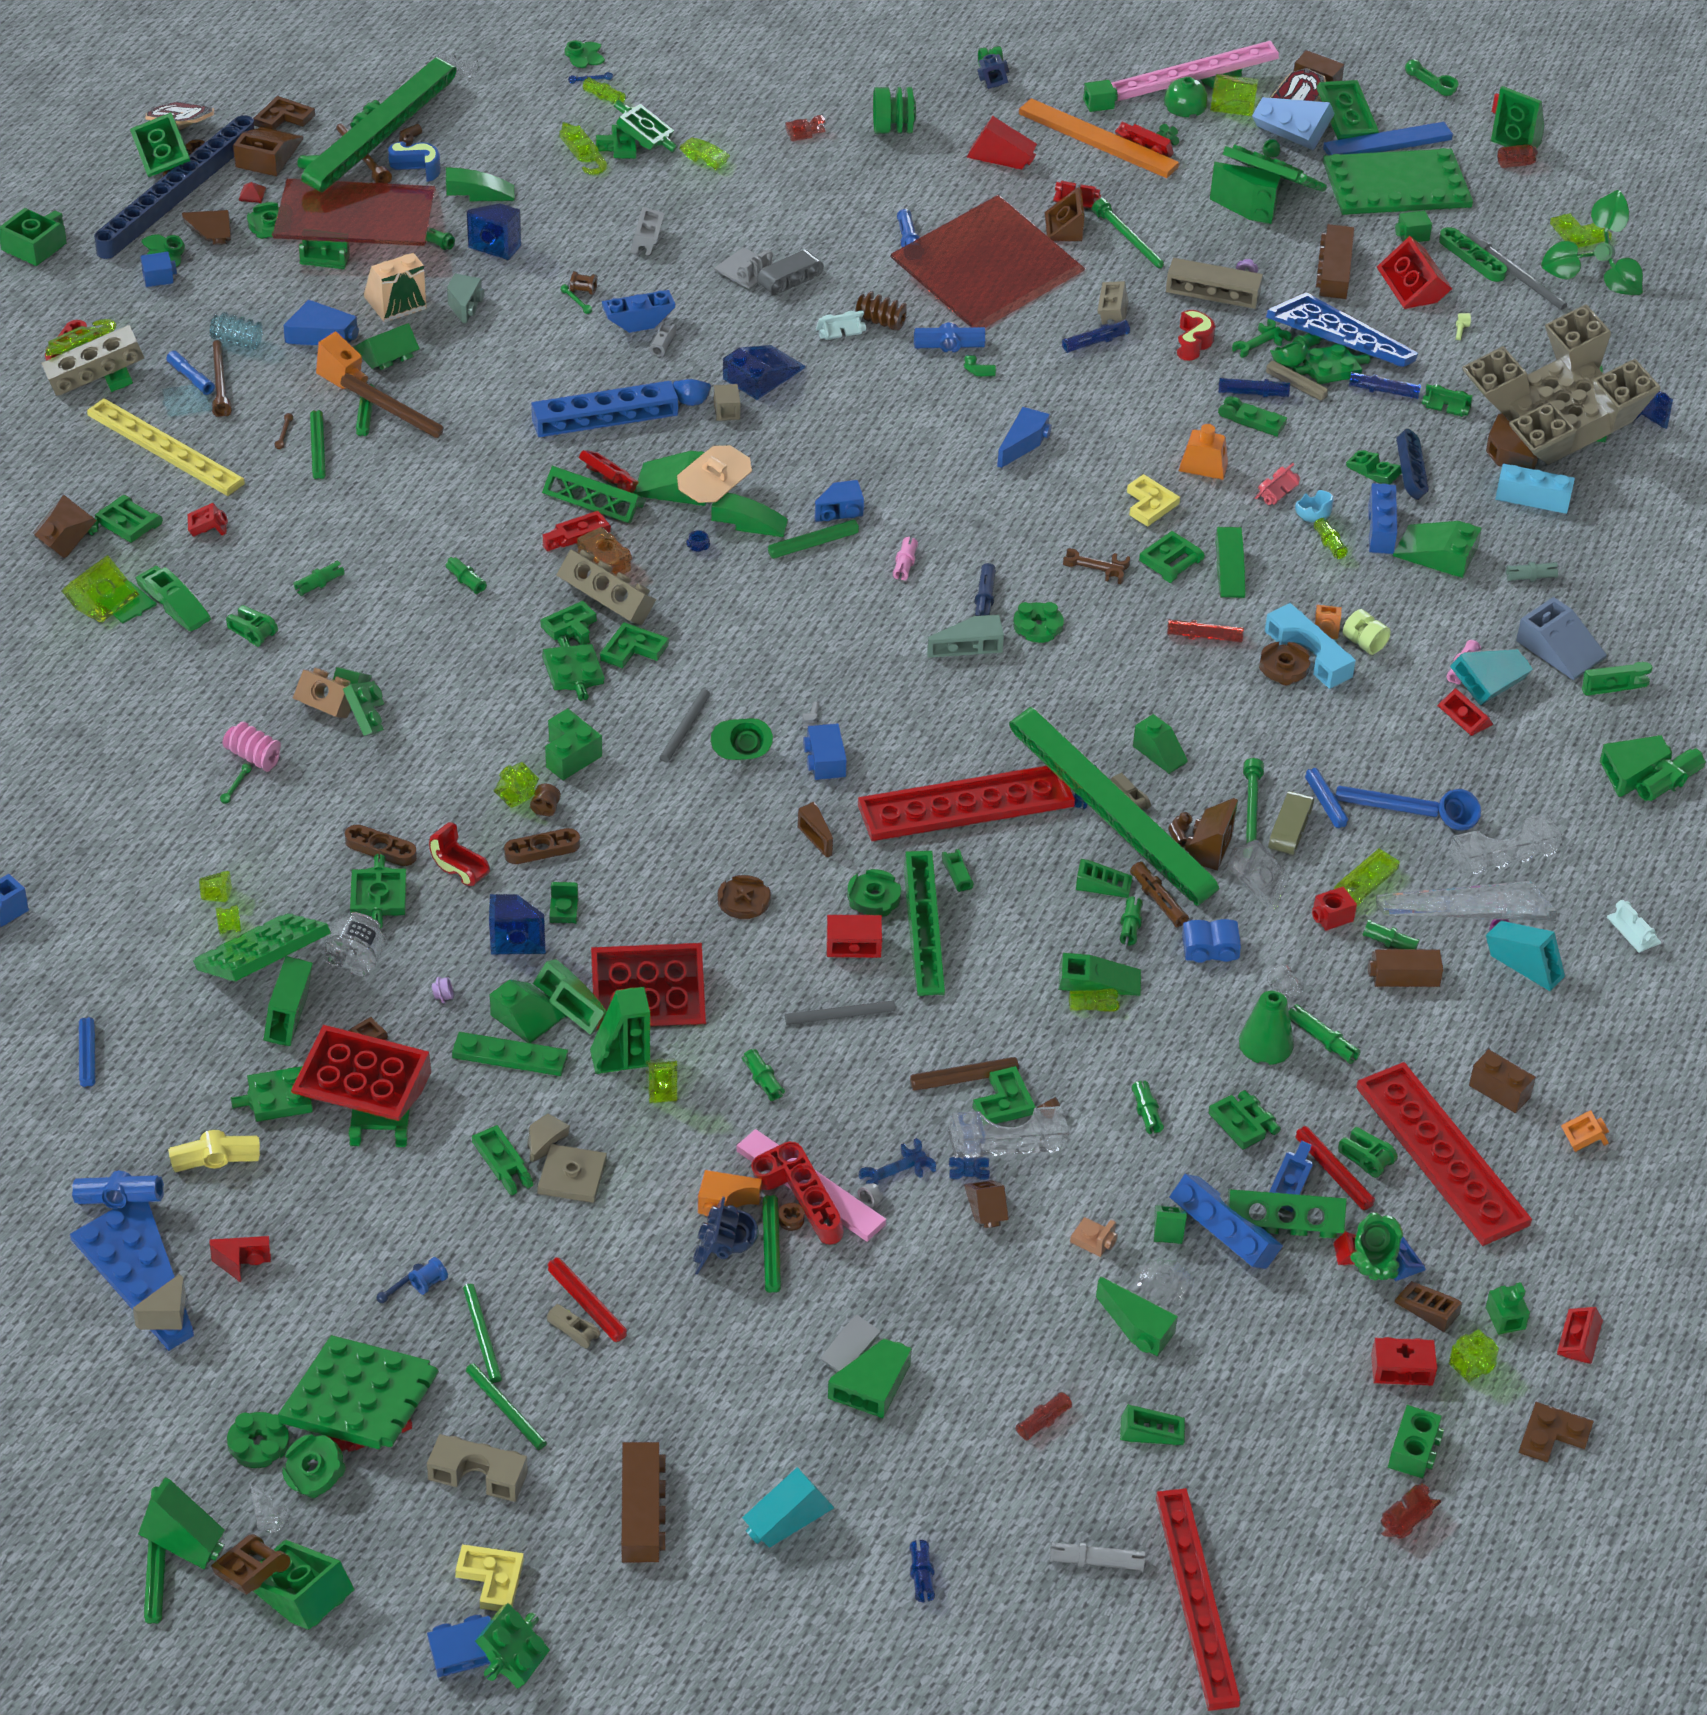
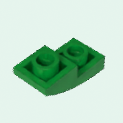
[1346,450,1402,485]

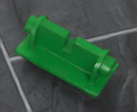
[1422,384,1472,417]

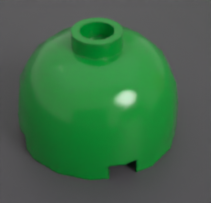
[1164,77,1208,117]

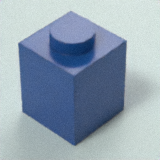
[141,252,177,287]

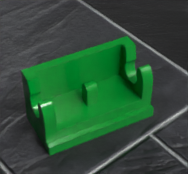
[299,231,350,269]

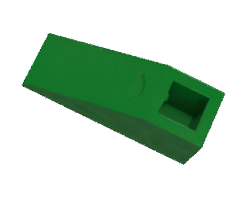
[1058,953,1141,996]

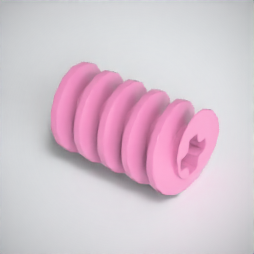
[222,721,281,772]

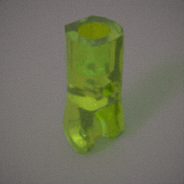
[1069,988,1120,1012]

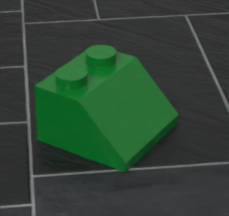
[353,323,420,370]

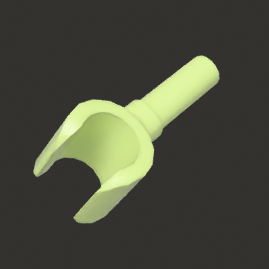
[1455,313,1471,340]

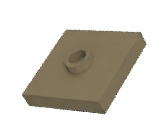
[537,1144,607,1203]

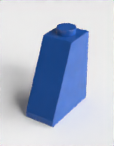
[283,299,359,345]

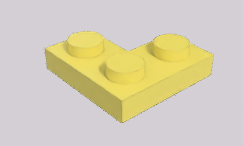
[1127,474,1180,527]
[455,1544,524,1611]

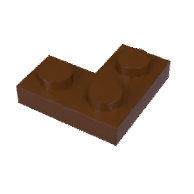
[253,96,315,130]
[1518,1402,1594,1463]

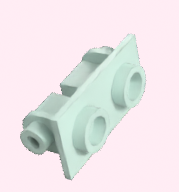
[816,311,866,340]
[1607,900,1661,953]

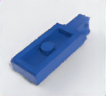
[1269,1140,1313,1212]

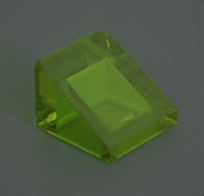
[199,871,232,902]

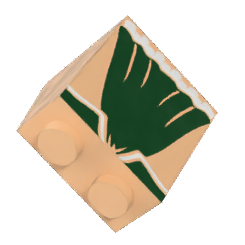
[364,253,426,323]

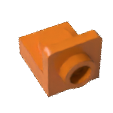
[1315,605,1342,639]
[1561,1110,1609,1152]

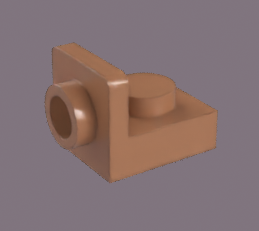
[1070,1217,1118,1257]

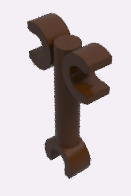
[1063,548,1130,584]

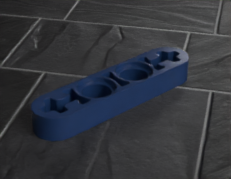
[1396,429,1429,500]

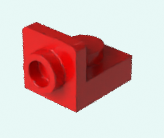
[187,503,228,537]

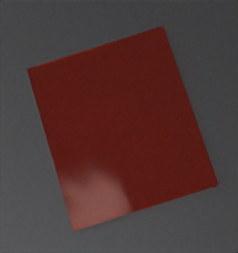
[272,179,436,246]
[890,195,1085,328]

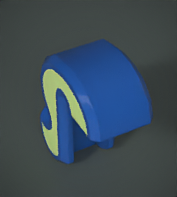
[388,142,441,182]

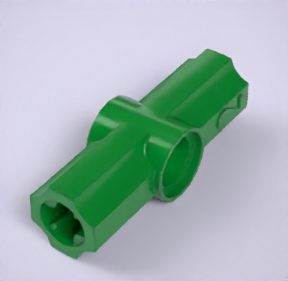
[1635,748,1706,801]

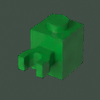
[1485,1282,1530,1335]

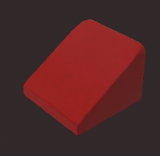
[1333,1231,1356,1265]

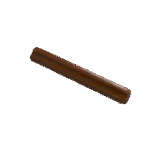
[910,1057,1019,1091]

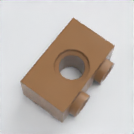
[293,667,351,718]

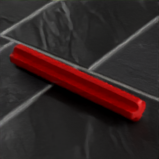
[1295,1126,1375,1211]
[548,1257,627,1342]

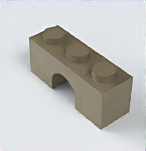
[427,1434,528,1502]

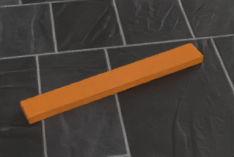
[1019,98,1179,178]

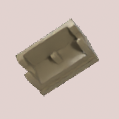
[1097,281,1128,330]

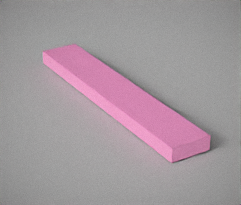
[737,1129,886,1242]

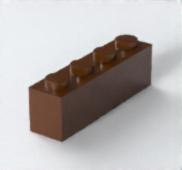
[1316,224,1354,299]
[621,1442,666,1563]

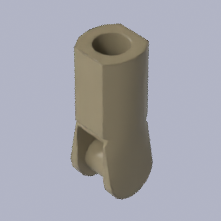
[1111,773,1151,810]
[547,1303,601,1349]

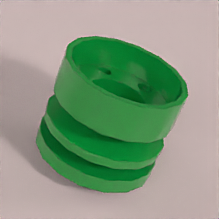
[873,87,916,134]

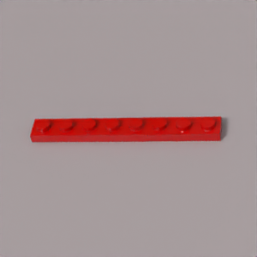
[1156,1488,1241,1711]

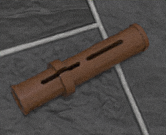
[1130,861,1189,928]

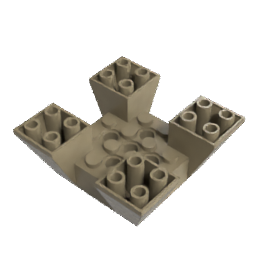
[1462,304,1661,465]

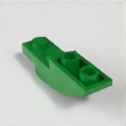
[135,566,211,632]

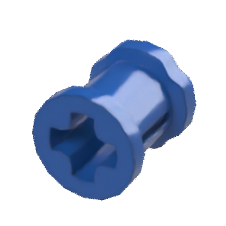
[408,1257,448,1295]

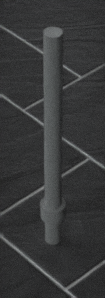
[1466,232,1567,310]

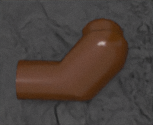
[1168,812,1193,847]

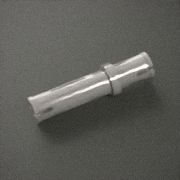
[1050,1541,1145,1571]

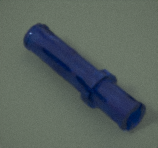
[1062,320,1130,353]
[1349,371,1421,399]
[1218,378,1290,398]

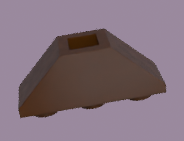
[1486,413,1538,470]

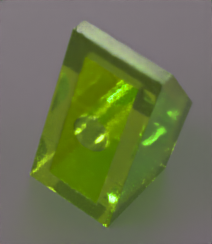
[646,1058,677,1103]

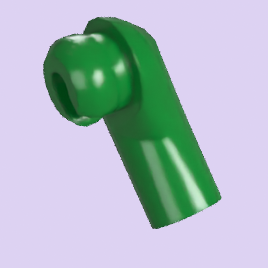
[963,355,996,376]

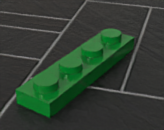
[452,1032,568,1076]

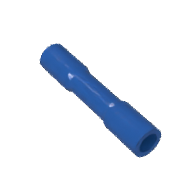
[166,351,215,395]

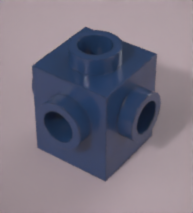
[977,54,1010,89]

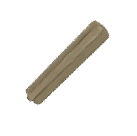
[1266,361,1328,401]

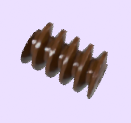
[855,291,907,331]

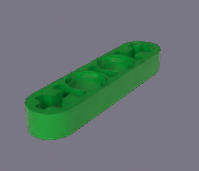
[1439,227,1507,282]

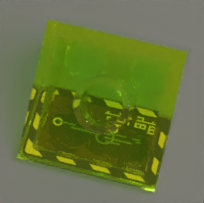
[61,555,139,623]

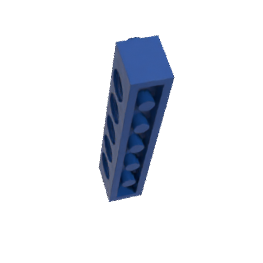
[531,381,678,437]

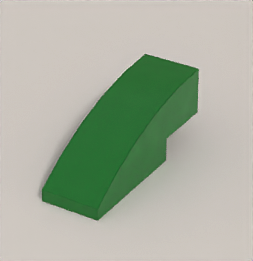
[446,167,515,202]
[711,492,788,537]
[1215,527,1245,598]
[533,959,607,1035]

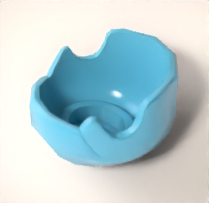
[1295,490,1333,523]

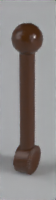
[274,413,293,449]

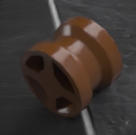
[530,783,561,817]

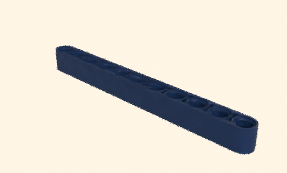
[94,115,254,259]

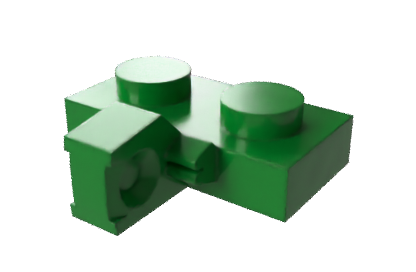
[595,125,636,159]
[540,601,597,645]

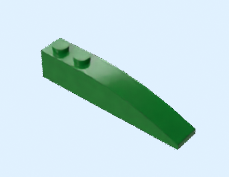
[904,851,945,996]

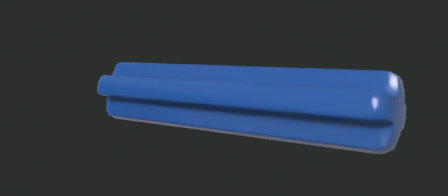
[1305,768,1348,828]
[79,1017,95,1087]

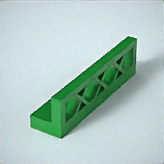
[542,466,646,524]

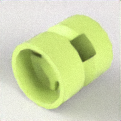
[1343,609,1391,655]

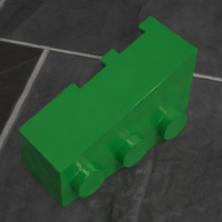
[590,987,650,1074]

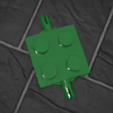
[613,100,678,153]
[1292,344,1370,384]
[542,635,605,701]
[350,854,407,929]
[231,1066,313,1122]
[475,1603,550,1689]

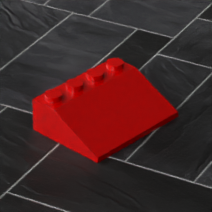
[591,943,706,1029]
[291,1025,432,1121]

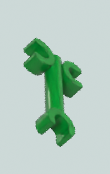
[1232,319,1291,358]

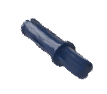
[974,563,996,616]

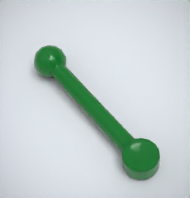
[560,284,592,314]
[220,763,252,804]

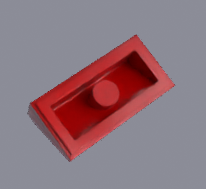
[1437,688,1493,736]
[1557,1307,1603,1364]

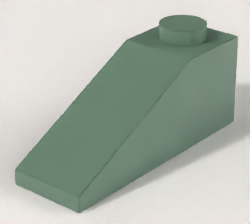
[927,615,1004,658]

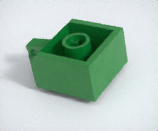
[0,208,67,266]

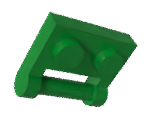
[95,495,163,543]
[1139,531,1205,583]

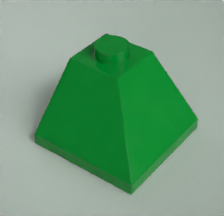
[489,979,566,1043]

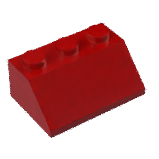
[1376,236,1452,309]

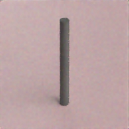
[659,689,710,763]
[784,1000,895,1025]

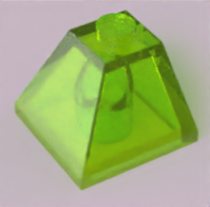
[1210,74,1259,116]

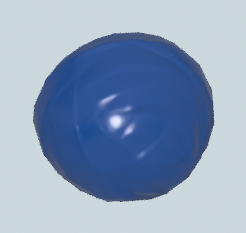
[673,379,711,406]
[1439,789,1481,831]

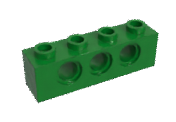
[1227,1189,1347,1239]

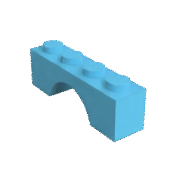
[1265,603,1356,689]

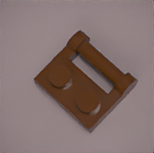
[210,1534,291,1595]

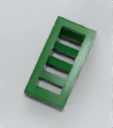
[1076,859,1133,898]
[1120,1404,1185,1445]

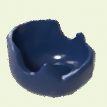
[732,1210,759,1253]

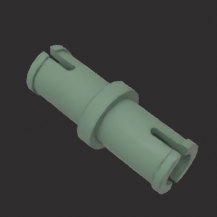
[1506,562,1558,582]

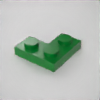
[600,622,669,668]
[343,681,384,736]
[972,1066,1036,1127]

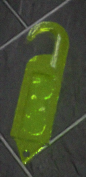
[559,122,607,175]
[45,319,117,356]

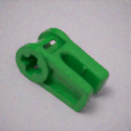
[226,605,278,647]
[1338,1127,1398,1178]

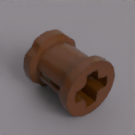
[570,271,598,295]

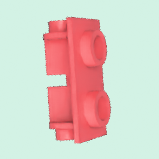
[1255,463,1300,505]

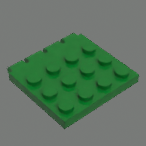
[1222,144,1327,192]
[193,913,331,982]
[278,1335,439,1450]

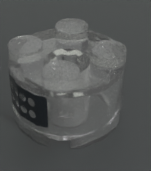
[324,912,387,977]

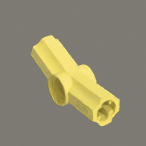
[168,1130,260,1173]

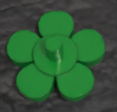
[1156,124,1179,145]

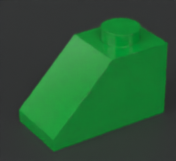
[1133,714,1188,774]

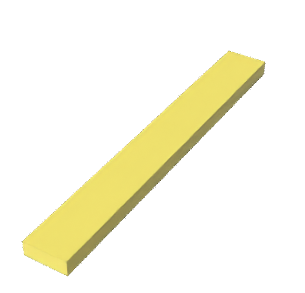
[87,398,245,496]

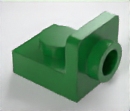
[549,882,579,924]

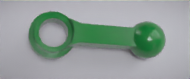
[1405,59,1459,96]

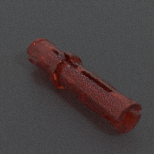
[1167,619,1244,643]

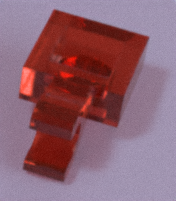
[785,115,825,141]

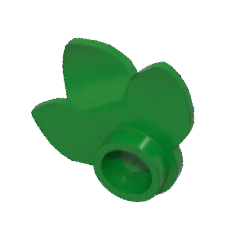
[564,40,605,68]
[141,234,185,267]

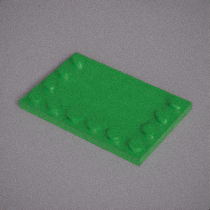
[1323,148,1473,215]

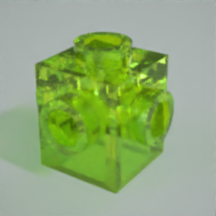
[493,761,539,808]
[1448,1329,1499,1383]

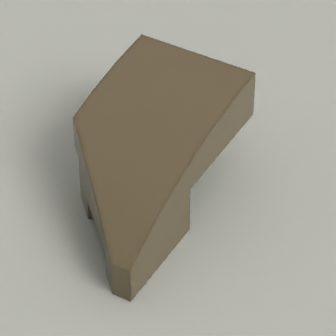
[527,1113,570,1162]

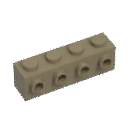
[1166,258,1263,309]

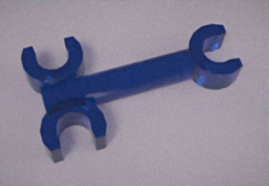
[949,1117,990,1180]
[859,1138,936,1185]

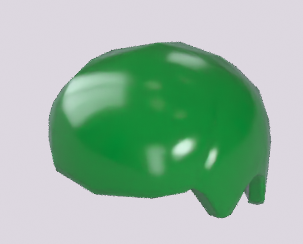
[1270,341,1308,369]

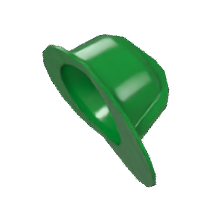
[710,718,773,760]

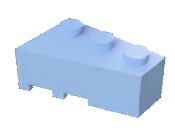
[1252,97,1335,150]

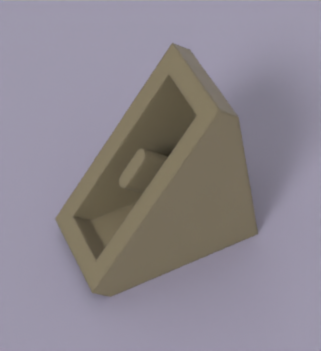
[133,1274,186,1330]

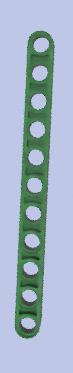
[301,57,457,193]
[1009,707,1219,906]

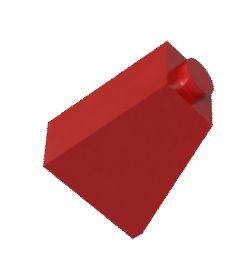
[966,115,1037,170]

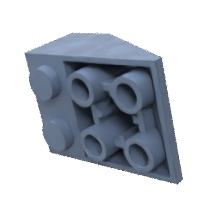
[1516,597,1607,680]

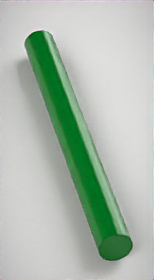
[463,1284,502,1383]
[465,1363,547,1451]

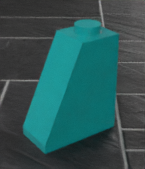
[1450,649,1533,705]
[1486,921,1565,991]
[742,1467,835,1548]

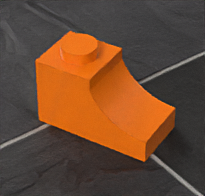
[698,1170,762,1217]

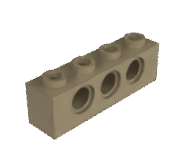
[41,325,145,396]
[556,549,657,625]

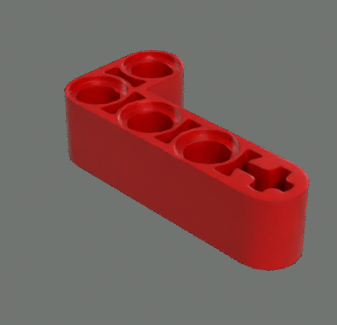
[751,1141,844,1245]

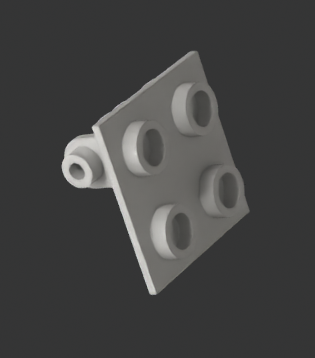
[714,247,773,289]

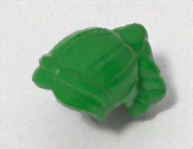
[1350,1212,1403,1281]

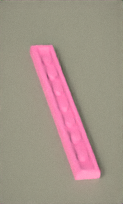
[1111,41,1279,101]

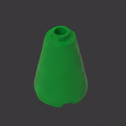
[1239,991,1294,1065]

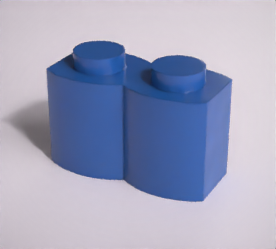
[1182,919,1241,963]

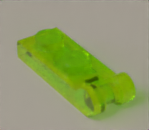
[1333,848,1400,906]

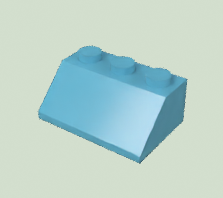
[1495,464,1575,514]

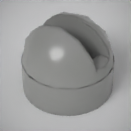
[857,1183,883,1208]

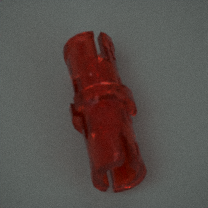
[1015,1392,1072,1441]

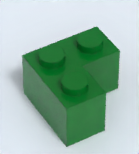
[545,708,602,781]

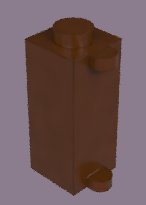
[1368,949,1443,987]

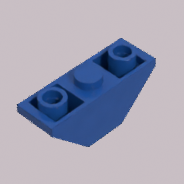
[602,290,675,333]

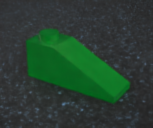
[1096,1276,1178,1357]

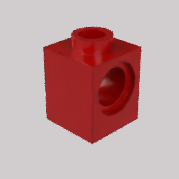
[1312,886,1357,931]

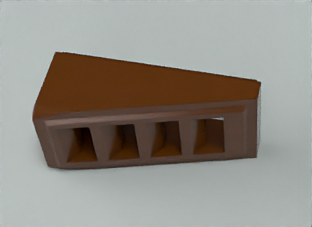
[797,802,833,858]
[1395,1281,1463,1332]

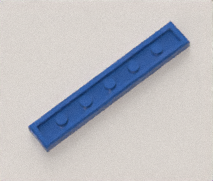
[1323,122,1453,155]

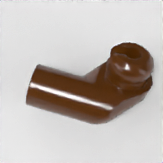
[399,124,422,147]

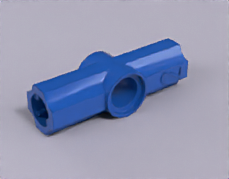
[914,322,985,352]
[72,1171,164,1209]

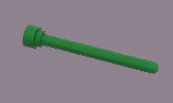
[1092,198,1164,268]
[1243,758,1264,859]

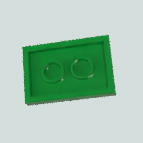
[1316,80,1379,140]

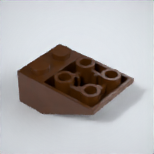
[233,127,304,177]

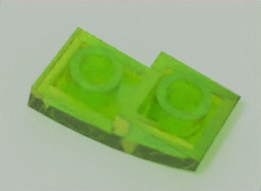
[678,137,730,170]

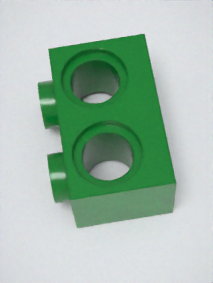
[1388,1405,1445,1479]

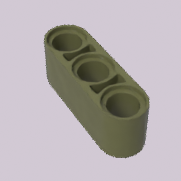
[1268,791,1314,855]

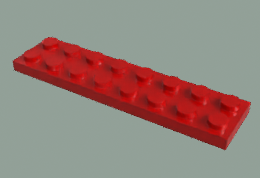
[857,766,1075,841]
[1356,1062,1532,1246]

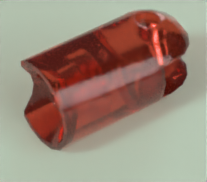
[1497,145,1538,168]

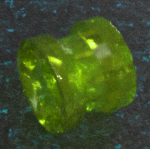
[215,905,241,934]

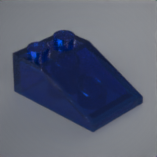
[723,345,805,400]

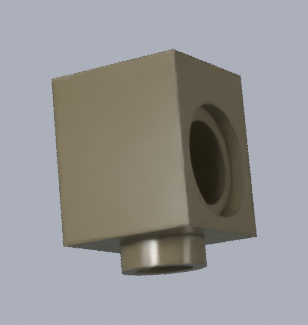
[714,384,740,421]

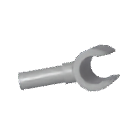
[802,702,819,729]

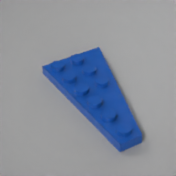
[1266,293,1418,367]
[70,1202,194,1351]

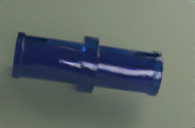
[909,1540,935,1603]

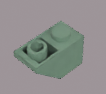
[447,273,484,323]

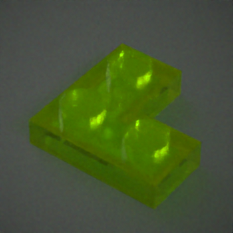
[1550,213,1612,248]

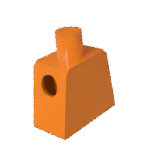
[316,331,368,389]
[1179,424,1228,480]

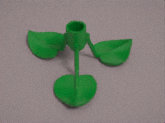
[1541,190,1643,295]

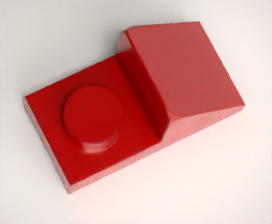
[209,1236,271,1282]

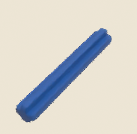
[1335,786,1439,817]

